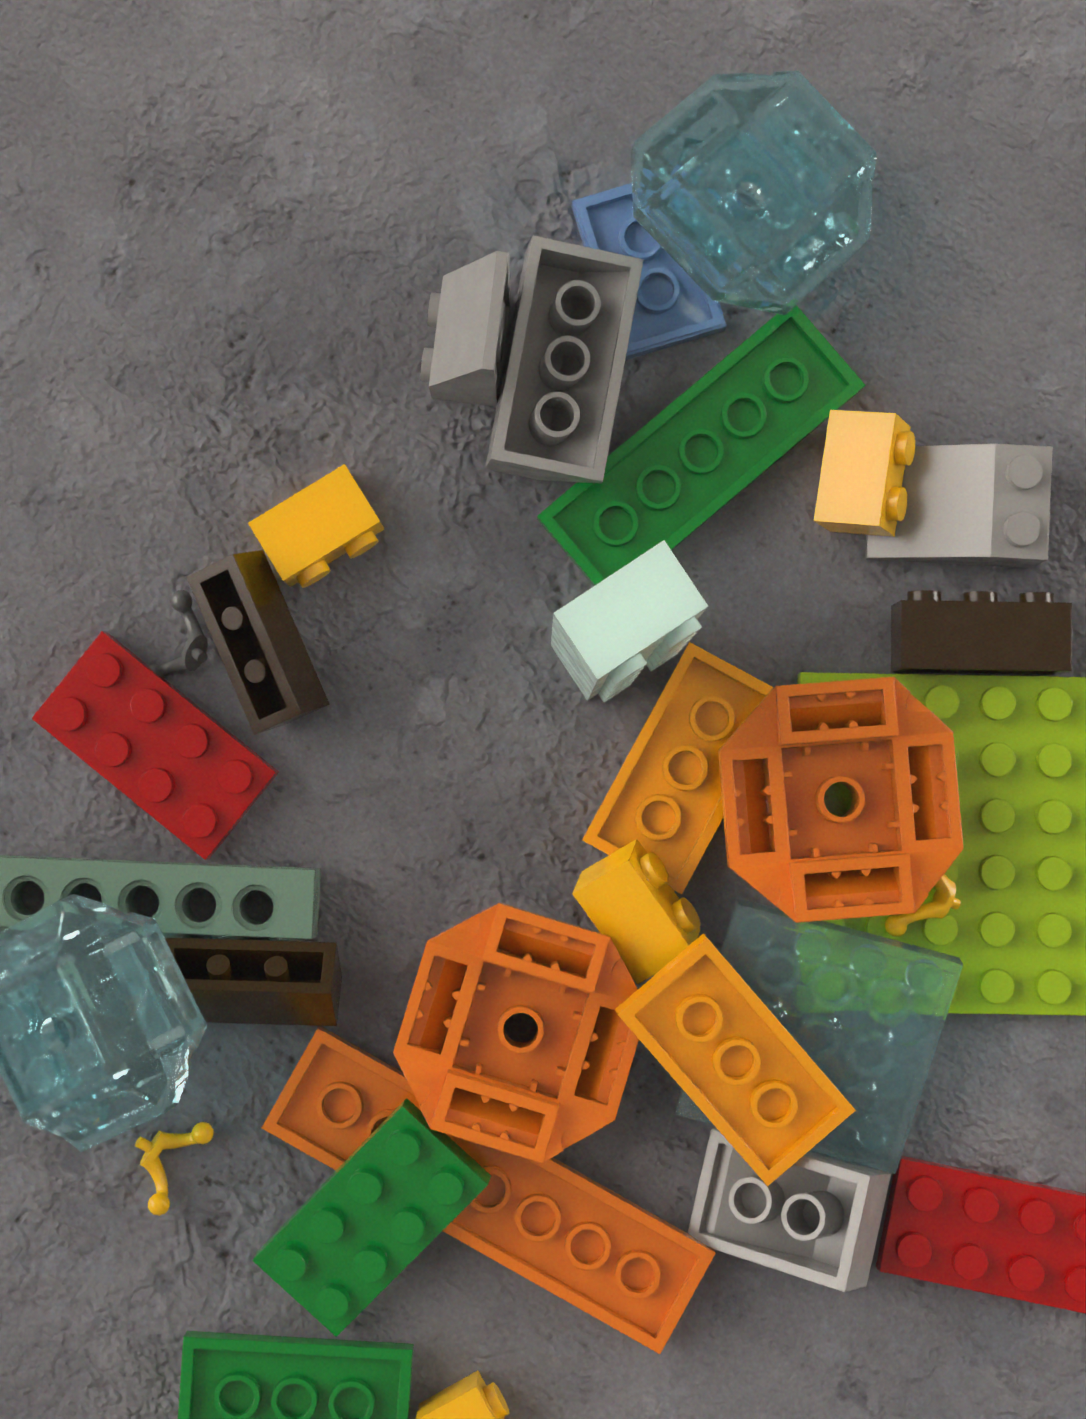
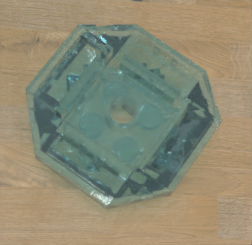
[630,71,876,315]
[0,894,207,1152]

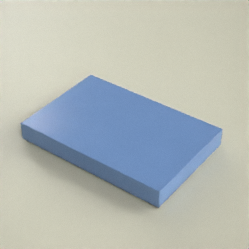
[572,169,727,361]

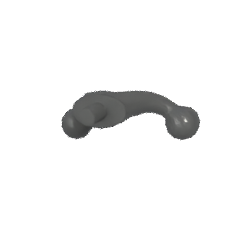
[149,590,208,678]

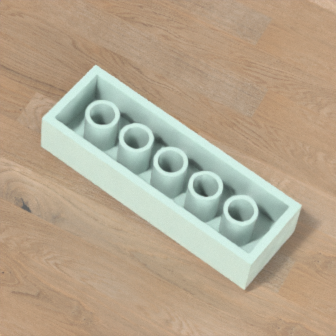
[551,540,708,702]

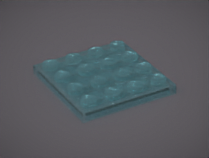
[675,898,963,1174]

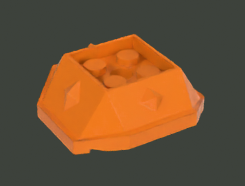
[718,677,964,923]
[393,902,639,1163]

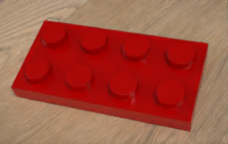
[31,631,279,860]
[876,1155,1086,1314]

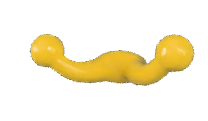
[885,874,961,937]
[135,1122,214,1216]

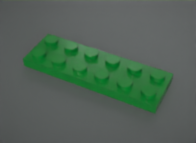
[537,301,865,586]

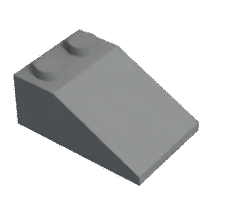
[420,251,511,407]
[865,443,1053,568]
[688,1128,891,1292]

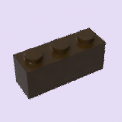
[186,550,330,735]
[891,590,1072,675]
[156,938,342,1026]

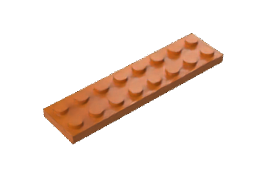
[261,1026,716,1354]

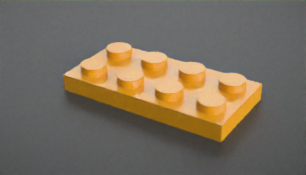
[582,642,773,894]
[615,933,856,1186]

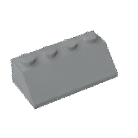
[485,235,644,483]

